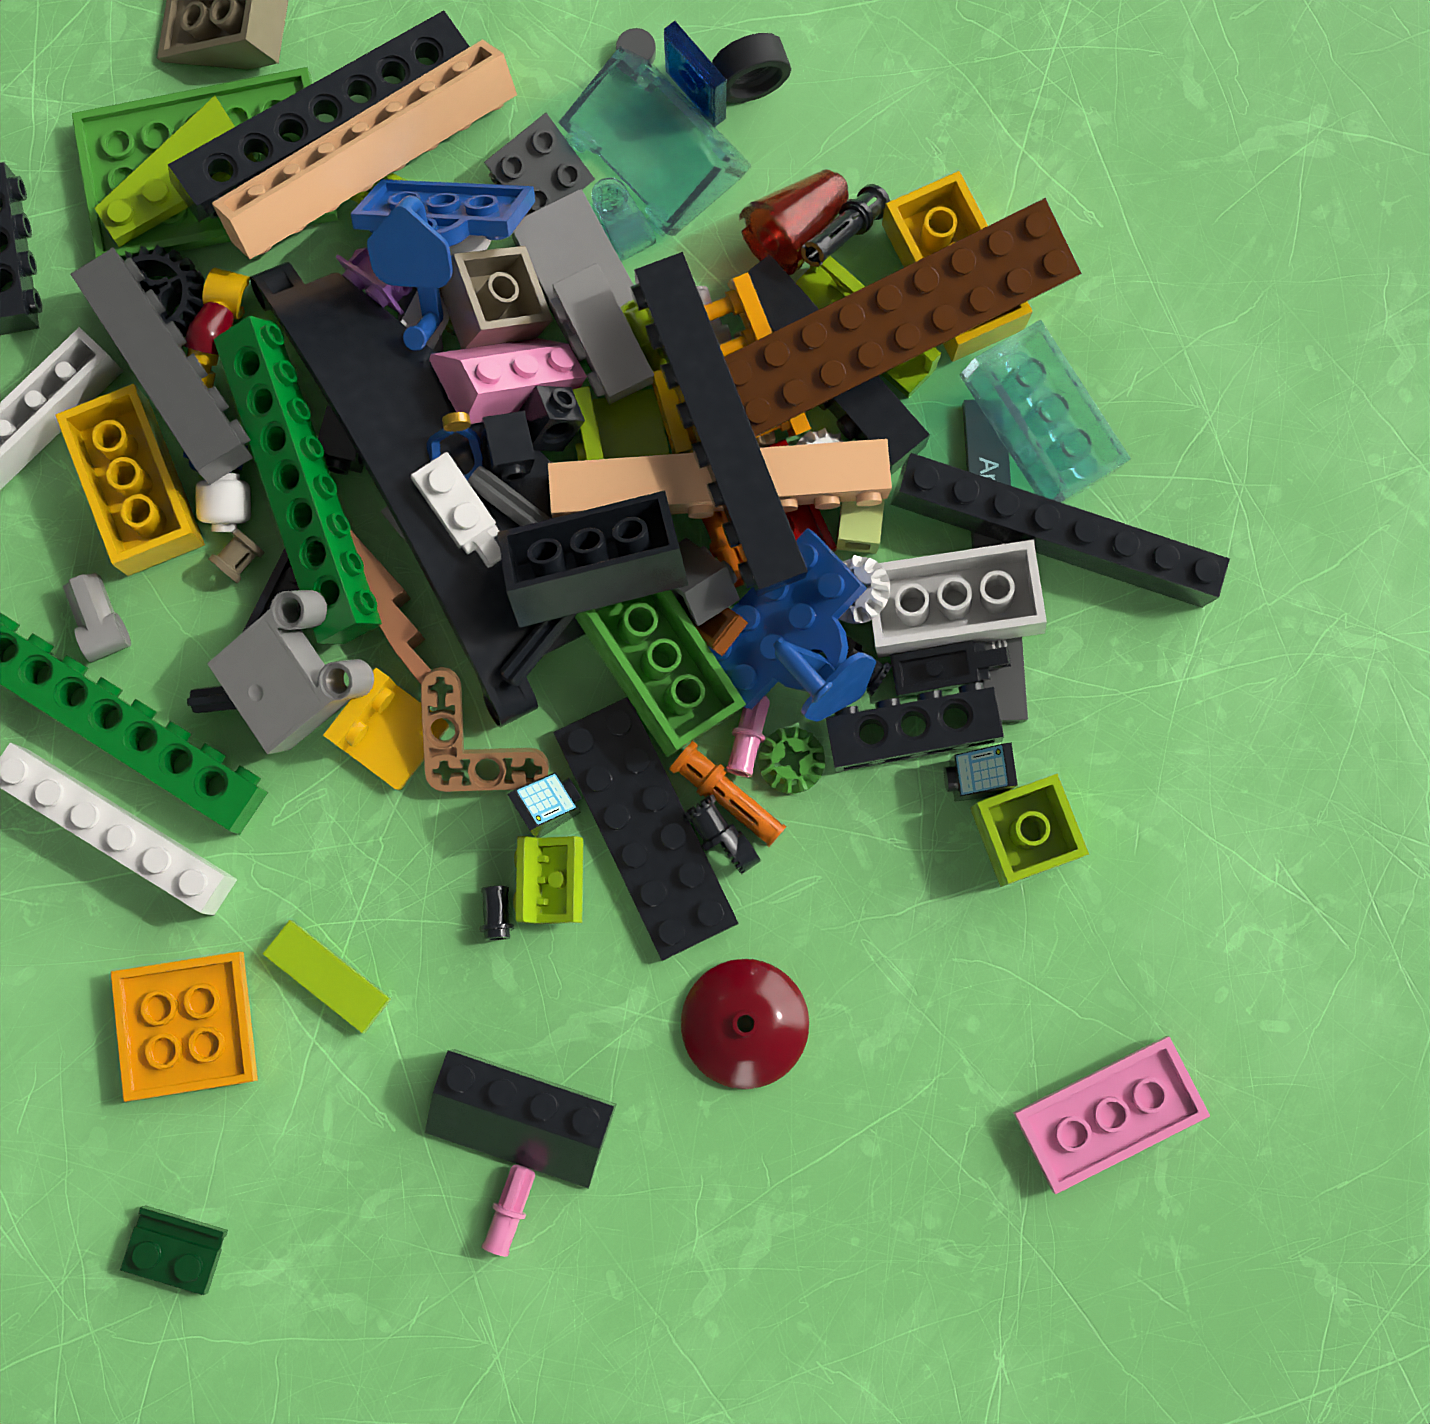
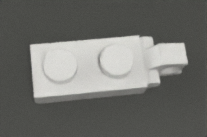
[411,452,501,568]

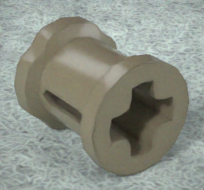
[209,528,265,583]

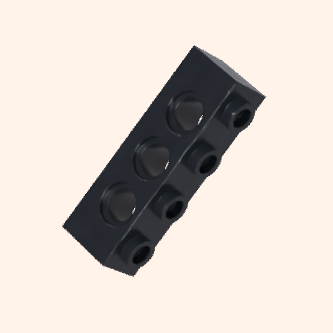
[0,162,42,335]
[826,682,1004,773]

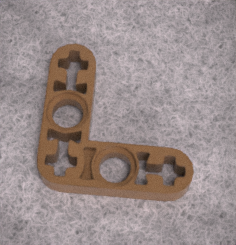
[421,667,549,792]

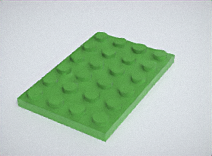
[72,67,339,261]

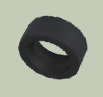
[711,33,792,103]

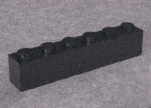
[738,254,930,475]

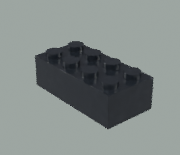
[497,490,688,628]

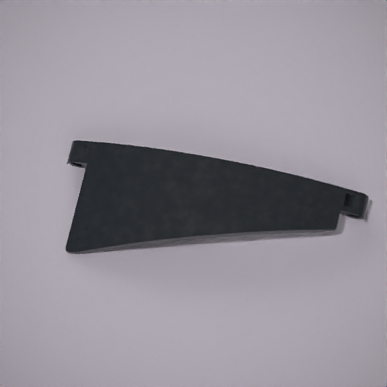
[250,262,586,728]

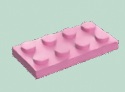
[1013,1036,1210,1194]

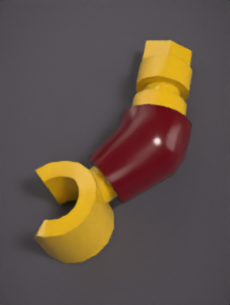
[184,267,250,388]

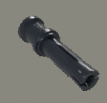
[801,184,890,267]

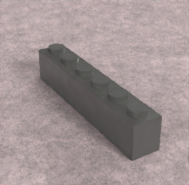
[71,248,253,485]

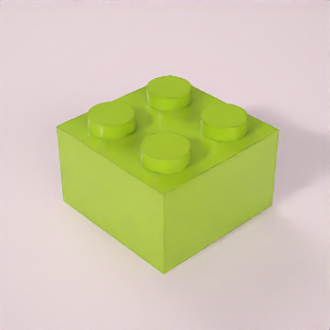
[970,773,1089,887]

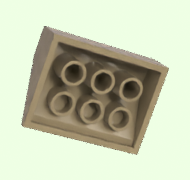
[157,0,288,70]

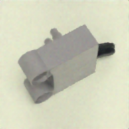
[187,590,374,754]

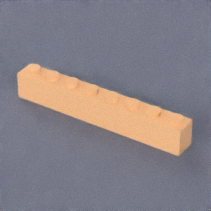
[212,39,517,259]
[548,439,892,519]

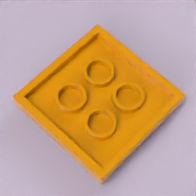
[111,951,258,1102]

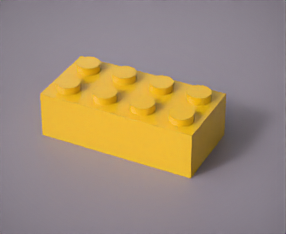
[882,171,1033,362]
[55,383,205,576]

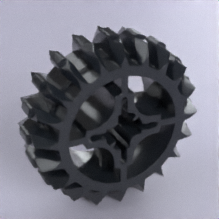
[125,245,205,348]

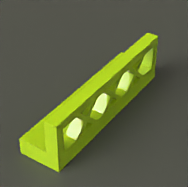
[795,256,941,398]

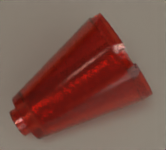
[739,169,849,275]

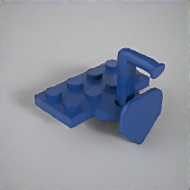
[351,179,535,351]
[709,528,876,722]

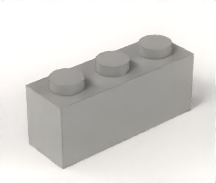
[549,262,654,405]

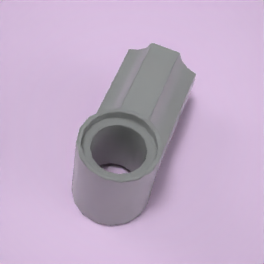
[63,573,131,662]

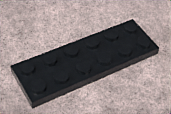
[553,697,739,961]

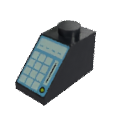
[944,742,1018,802]
[507,772,582,838]

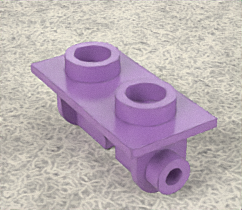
[336,247,413,315]

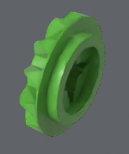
[758,726,825,794]

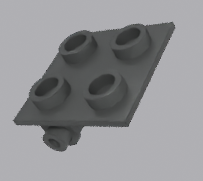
[484,113,595,216]

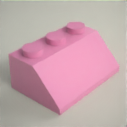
[429,338,587,424]

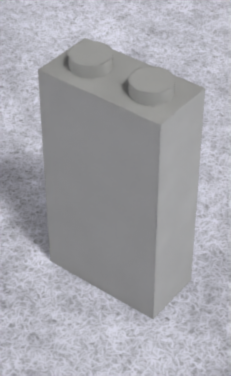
[512,189,634,362]

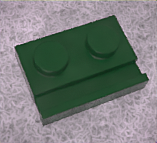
[120,1205,228,1295]

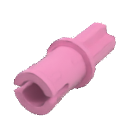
[726,696,770,777]
[482,1165,535,1257]

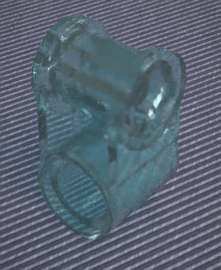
[592,178,656,262]

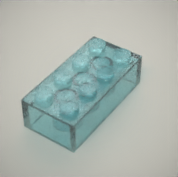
[960,320,1131,503]

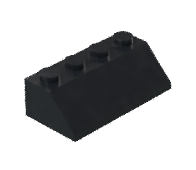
[425,1049,617,1189]

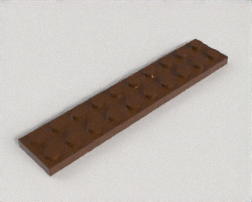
[674,198,1082,437]

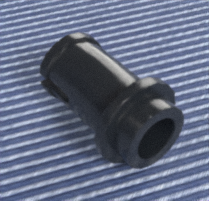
[480,886,514,941]

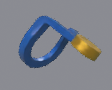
[427,412,483,481]

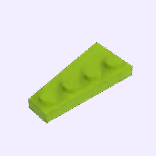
[94,96,257,247]

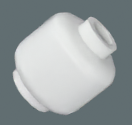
[196,473,251,532]

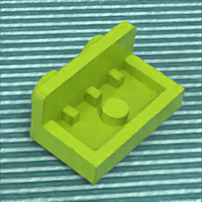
[513,836,583,924]

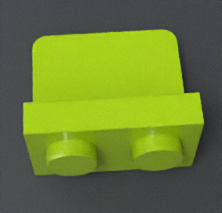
[573,386,670,461]

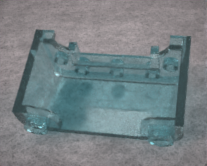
[558,46,751,237]

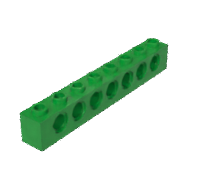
[214,316,382,644]
[0,612,268,835]

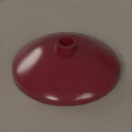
[681,959,809,1089]

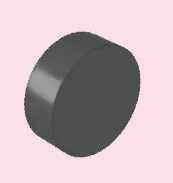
[616,28,656,72]

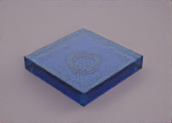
[664,21,727,127]

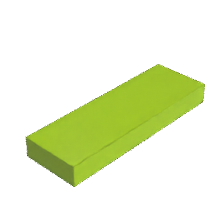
[263,920,391,1033]

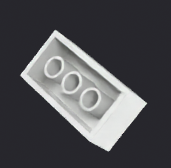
[867,540,1047,658]

